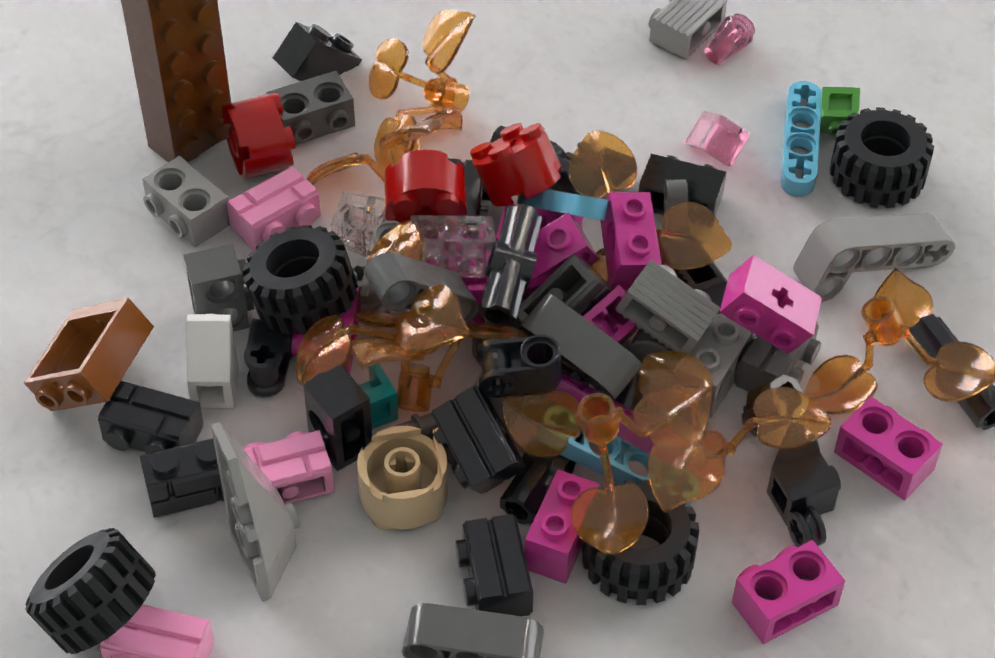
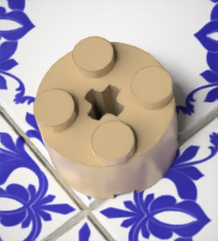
[357,426,448,530]

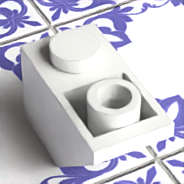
[186,313,239,408]

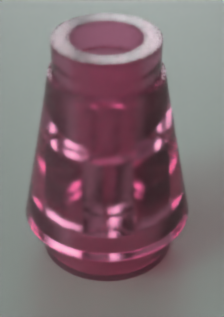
[705,13,755,65]

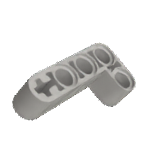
[793,213,955,303]

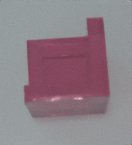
[685,111,751,167]

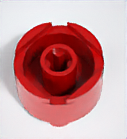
[221,93,296,180]
[470,123,563,207]
[384,149,467,240]

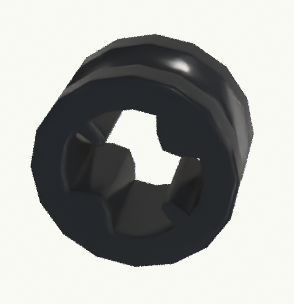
[787,506,826,547]

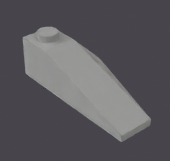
[211,422,300,602]

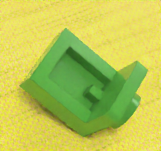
[820,87,860,137]

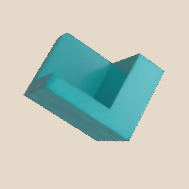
[359,359,398,429]

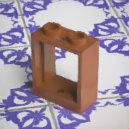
[24,298,154,411]

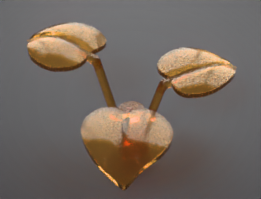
[369,10,476,173]
[306,108,463,185]
[569,130,733,285]
[296,221,470,386]
[804,268,995,414]
[352,311,529,412]
[638,351,832,513]
[502,386,712,554]

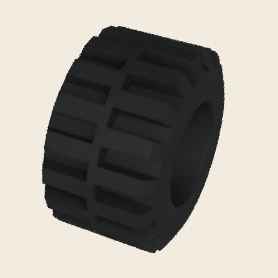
[830,107,934,208]
[243,225,358,335]
[582,479,699,605]
[25,528,156,654]

